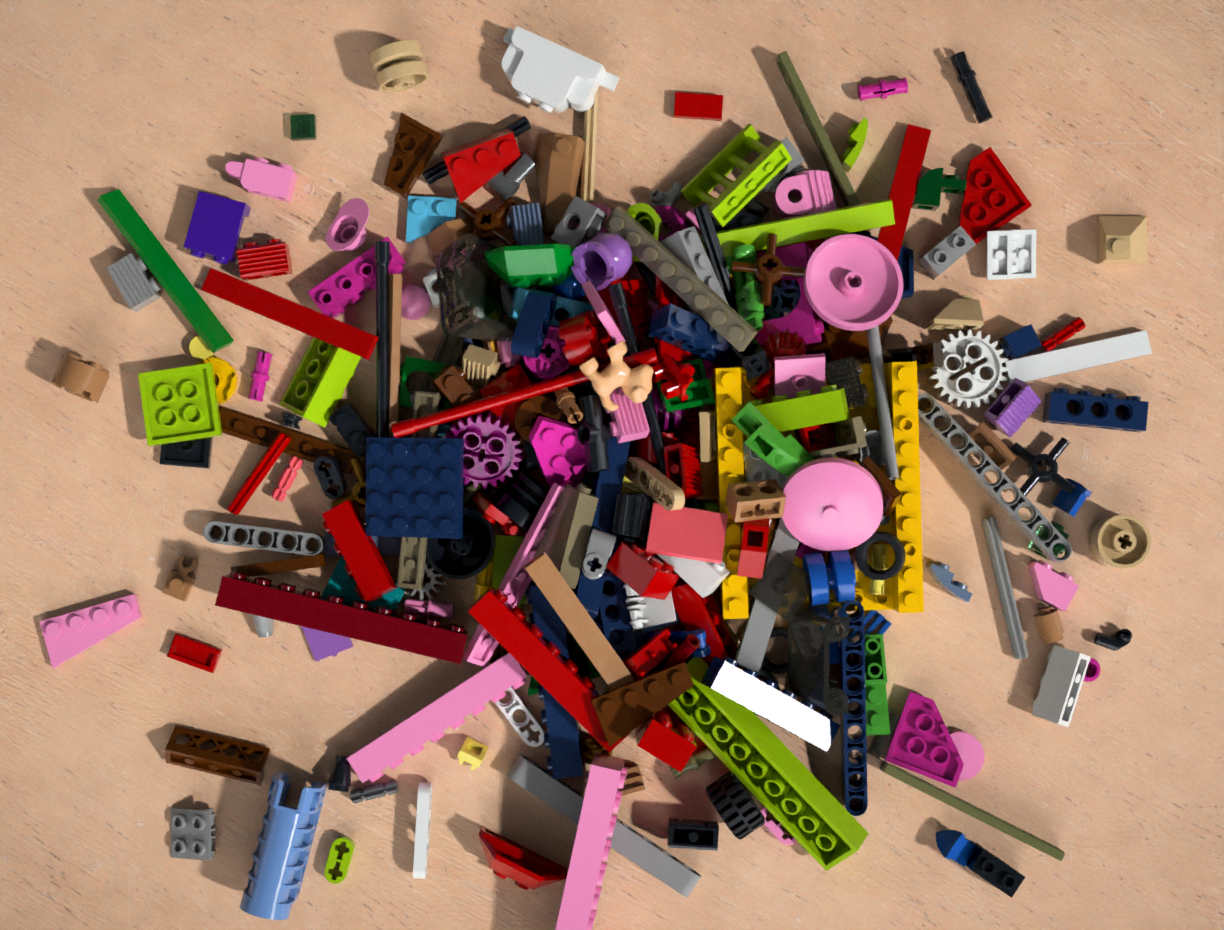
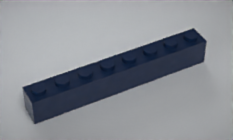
[526,581,584,779]

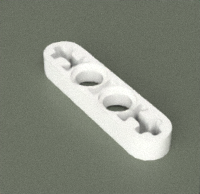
[483,666,545,747]
[413,782,432,879]

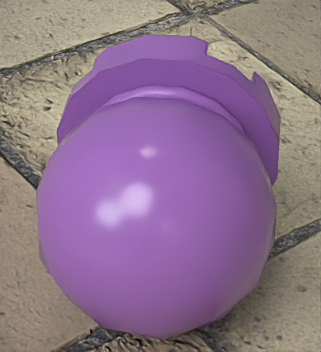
[571,232,632,291]

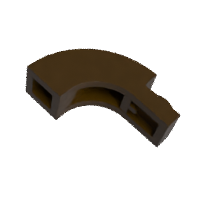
[869,342,943,373]

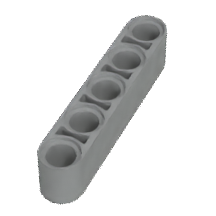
[203,521,325,556]

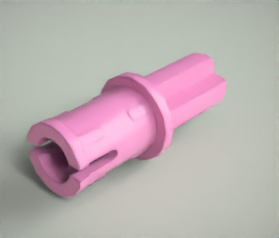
[404,598,454,619]

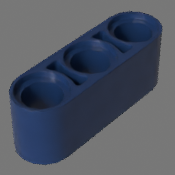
[511,289,557,358]

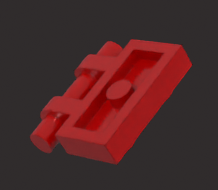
[471,492,519,535]

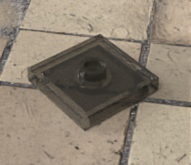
[748,552,812,622]

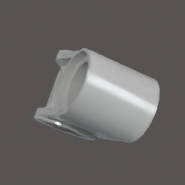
[582,528,617,580]

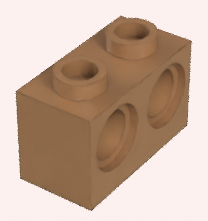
[725,479,786,523]

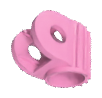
[773,170,836,219]

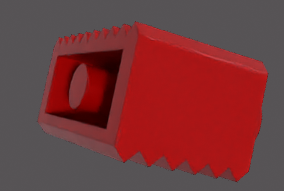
[237,239,293,281]
[663,442,703,500]

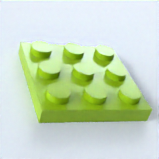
[138,363,223,446]

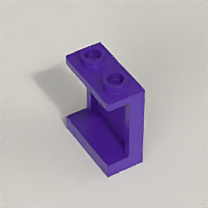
[183,191,251,265]

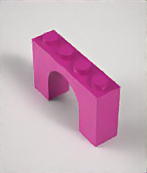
[757,242,824,353]

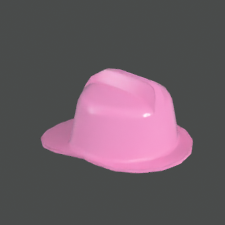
[325,198,369,252]

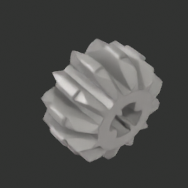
[410,559,445,600]

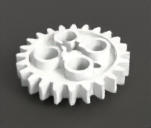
[929,329,1009,409]

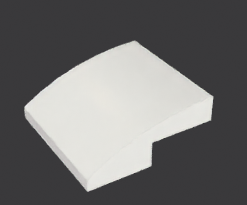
[987,229,1036,280]

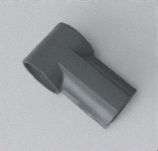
[488,151,536,200]

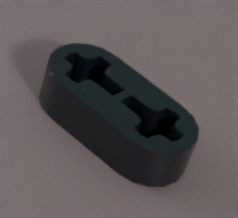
[314,453,347,500]

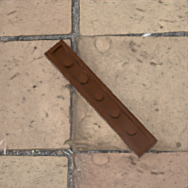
[219,407,357,475]

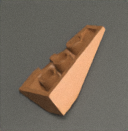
[534,133,586,235]

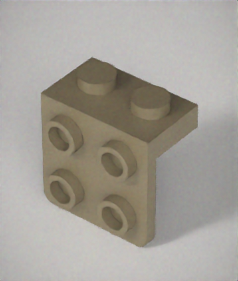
[808,416,867,460]

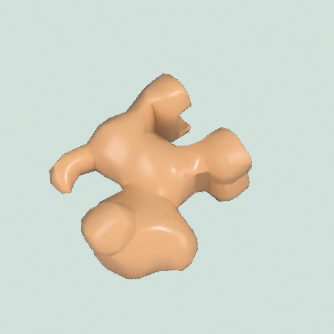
[579,340,654,412]

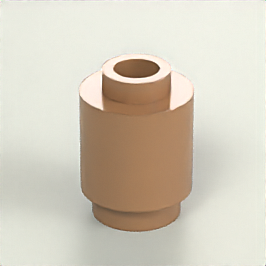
[1033,606,1064,644]

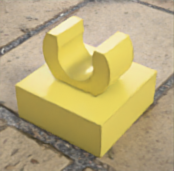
[457,736,489,770]

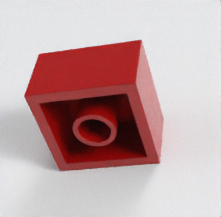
[606,542,680,600]

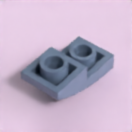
[926,561,972,602]

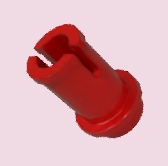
[750,370,774,399]

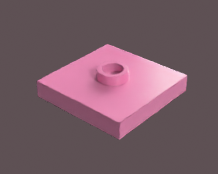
[774,353,825,398]

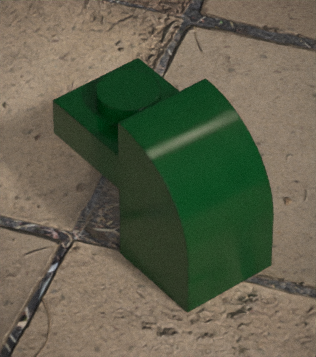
[911,168,967,211]

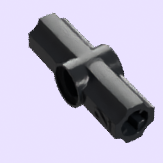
[578,395,611,473]

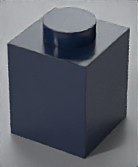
[999,324,1041,360]

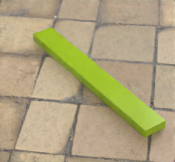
[699,199,895,260]

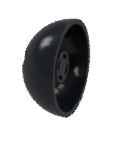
[426,506,496,579]

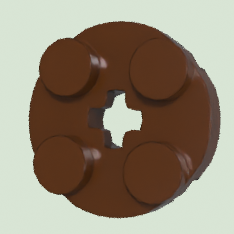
[515,395,564,443]

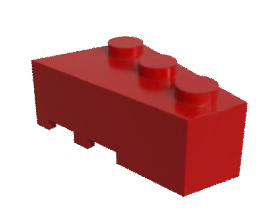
[441,128,521,203]

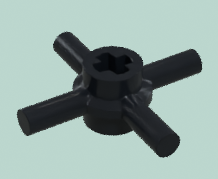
[1010,437,1076,496]

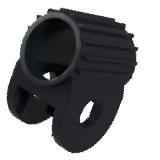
[612,493,657,544]

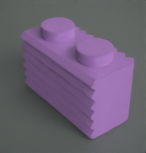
[983,378,1041,437]

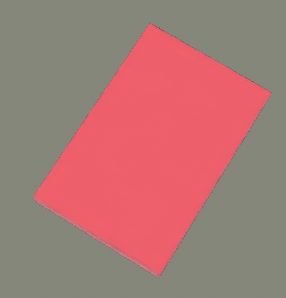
[646,502,728,564]

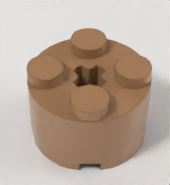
[51,352,110,403]

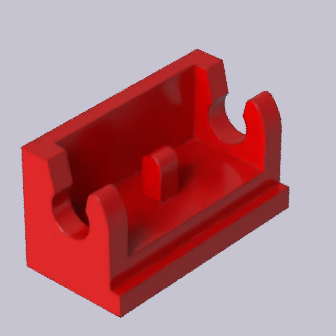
[622,628,678,680]

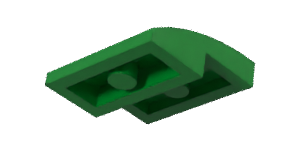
[656,358,715,413]

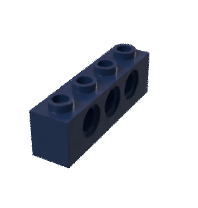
[1043,388,1149,433]

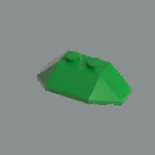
[485,244,579,289]

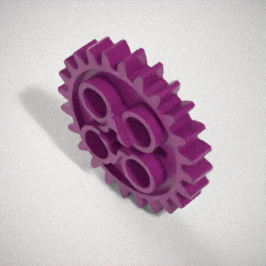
[445,412,523,489]

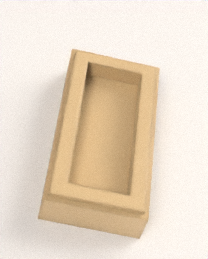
[699,410,717,462]

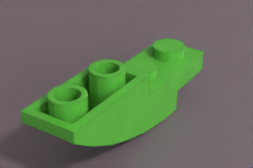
[732,402,815,477]
[865,634,890,736]

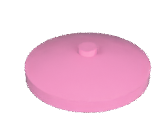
[803,234,903,331]
[782,457,883,551]

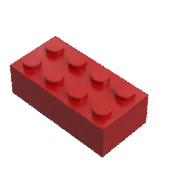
[636,710,697,772]

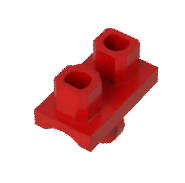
[651,352,695,402]

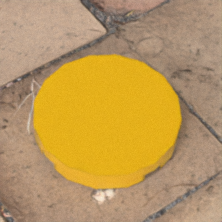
[195,357,238,405]

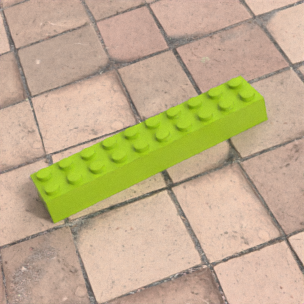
[668,657,868,871]

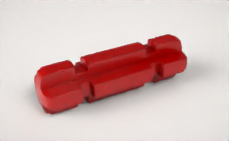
[1040,317,1086,352]

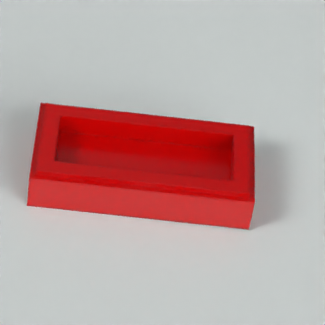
[673,92,723,121]
[167,633,222,673]

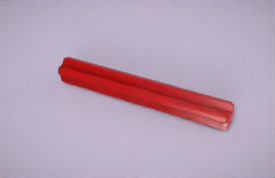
[227,432,291,515]

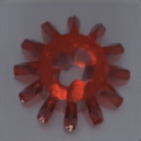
[764,328,806,368]

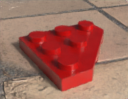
[957,147,1032,245]

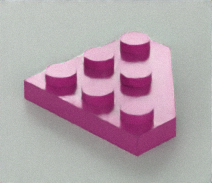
[528,416,587,490]
[885,691,964,788]

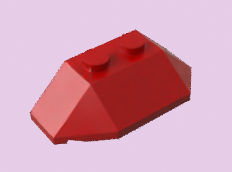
[478,826,568,890]

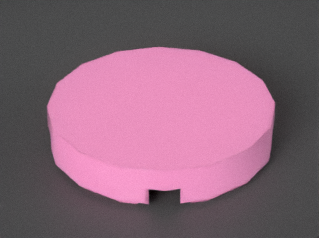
[950,731,984,781]

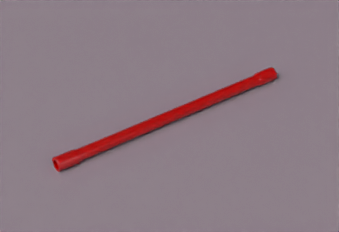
[391,348,658,438]

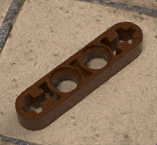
[230,554,326,577]

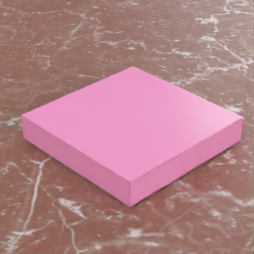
[582,280,625,344]

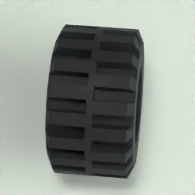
[705,771,765,840]

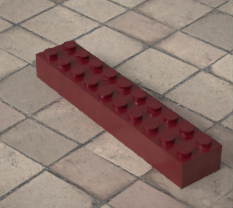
[215,571,468,664]

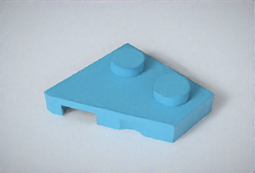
[405,196,457,243]

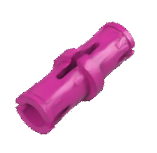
[857,77,908,101]
[247,351,273,402]

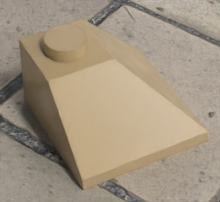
[1097,216,1147,265]
[925,295,984,332]

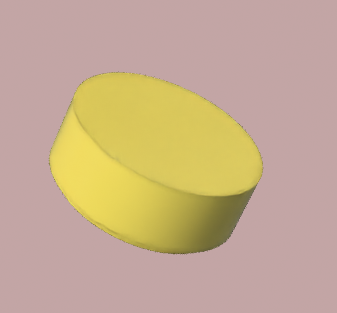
[189,335,214,360]

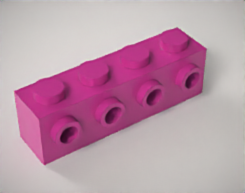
[308,236,407,318]

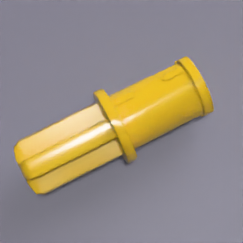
[473,562,493,603]

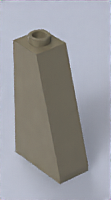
[533,483,599,589]

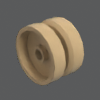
[369,40,430,93]
[1088,515,1151,569]

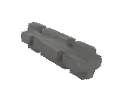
[350,780,399,804]

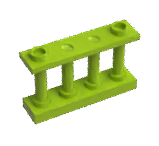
[680,123,792,227]

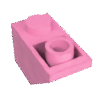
[1028,560,1079,611]

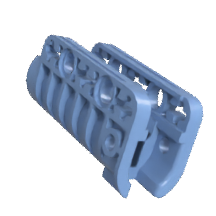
[240,771,327,920]

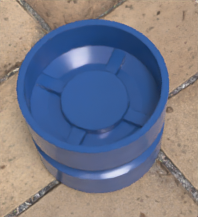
[803,550,856,606]

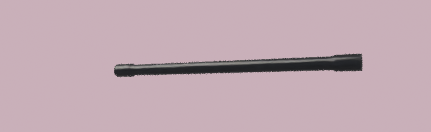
[375,241,390,438]
[608,283,666,476]

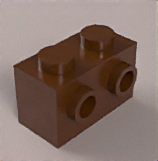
[429,364,482,419]

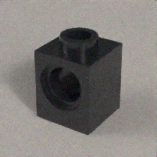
[731,338,771,380]

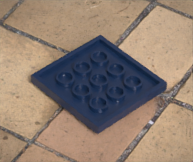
[365,437,464,539]

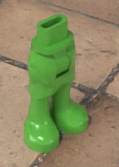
[724,244,764,331]

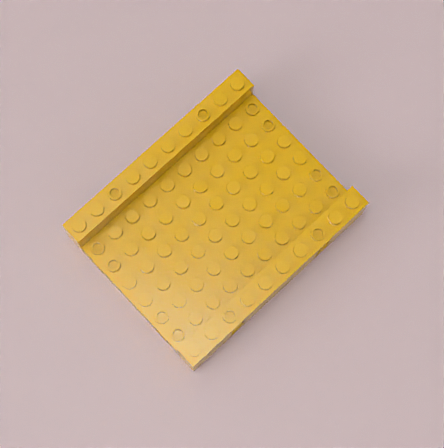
[712,361,924,619]

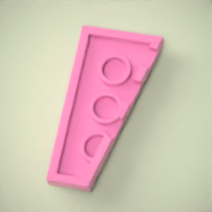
[40,594,142,668]

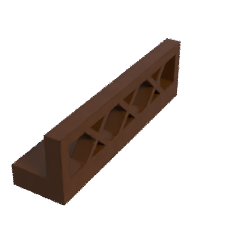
[165,725,270,786]

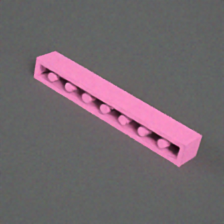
[347,652,530,783]

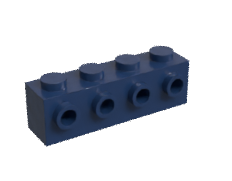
[649,303,736,368]

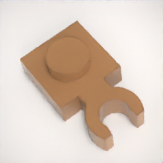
[162,555,198,601]

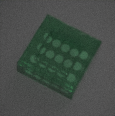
[290,114,316,141]

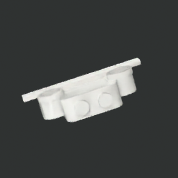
[502,26,620,114]

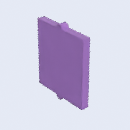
[302,626,353,662]

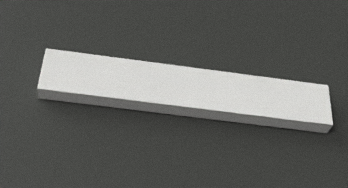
[1004,330,1152,385]

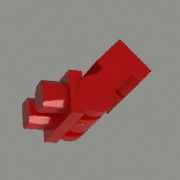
[597,279,653,345]

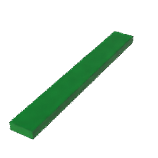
[97,189,234,353]

